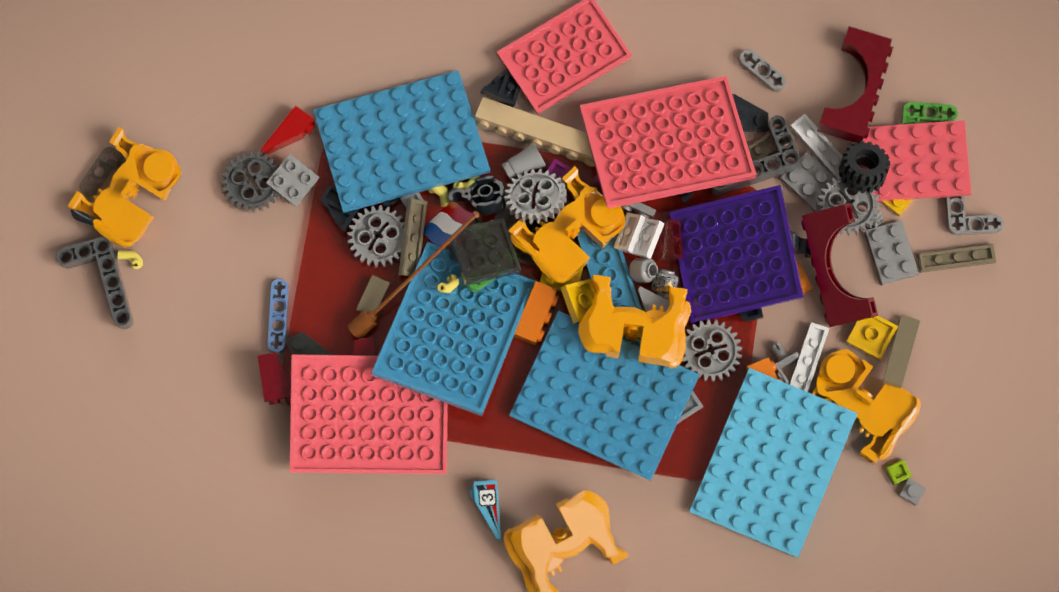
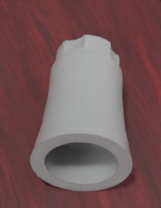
[502,143,546,180]

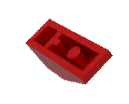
[261,105,315,155]

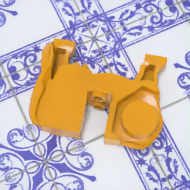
[508,166,625,283]
[578,275,691,368]
[812,349,921,465]
[503,490,628,592]

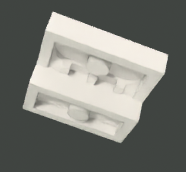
[614,212,664,259]

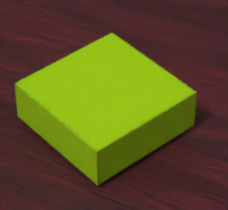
[885,459,912,485]

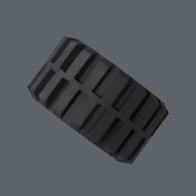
[838,141,890,193]

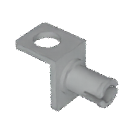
[770,342,799,384]

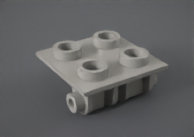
[266,154,320,206]

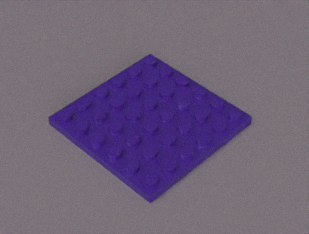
[669,185,804,324]

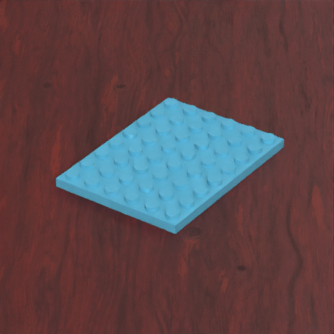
[689,368,858,558]

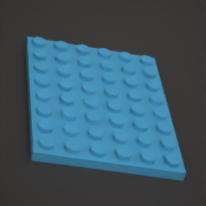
[314,70,490,213]
[371,242,535,416]
[509,311,700,481]

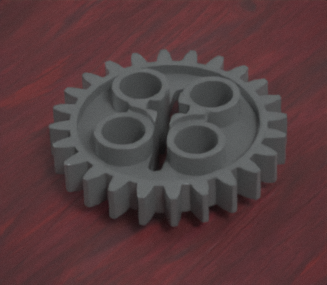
[221,151,280,213]

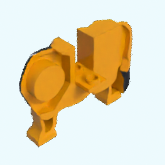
[68,127,181,247]

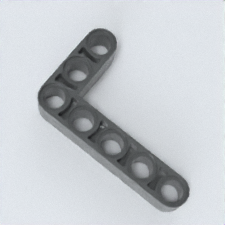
[710,115,799,195]
[56,237,133,329]

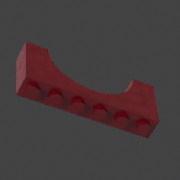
[817,26,893,144]
[801,203,878,328]
[257,337,376,405]

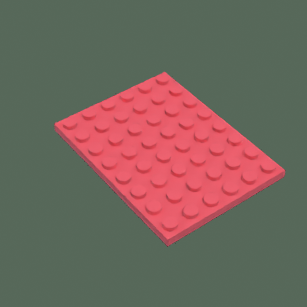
[579,76,756,209]
[290,355,448,474]

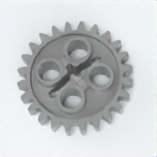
[504,169,567,224]
[817,177,880,236]
[347,205,405,268]
[681,319,742,382]

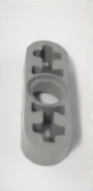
[739,50,786,92]

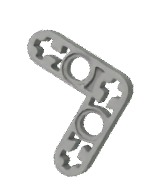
[945,196,1004,235]

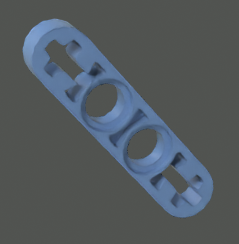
[268,279,289,354]

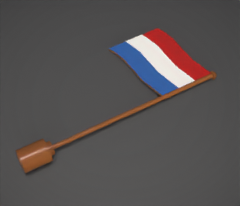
[347,202,479,339]

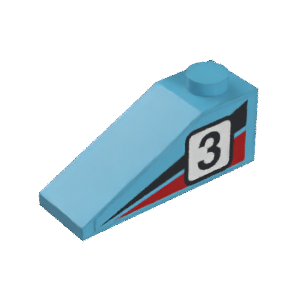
[470,480,501,541]

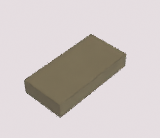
[356,275,390,313]

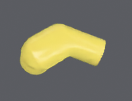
[453,176,479,190]
[428,186,450,207]
[118,250,143,269]
[437,274,459,293]

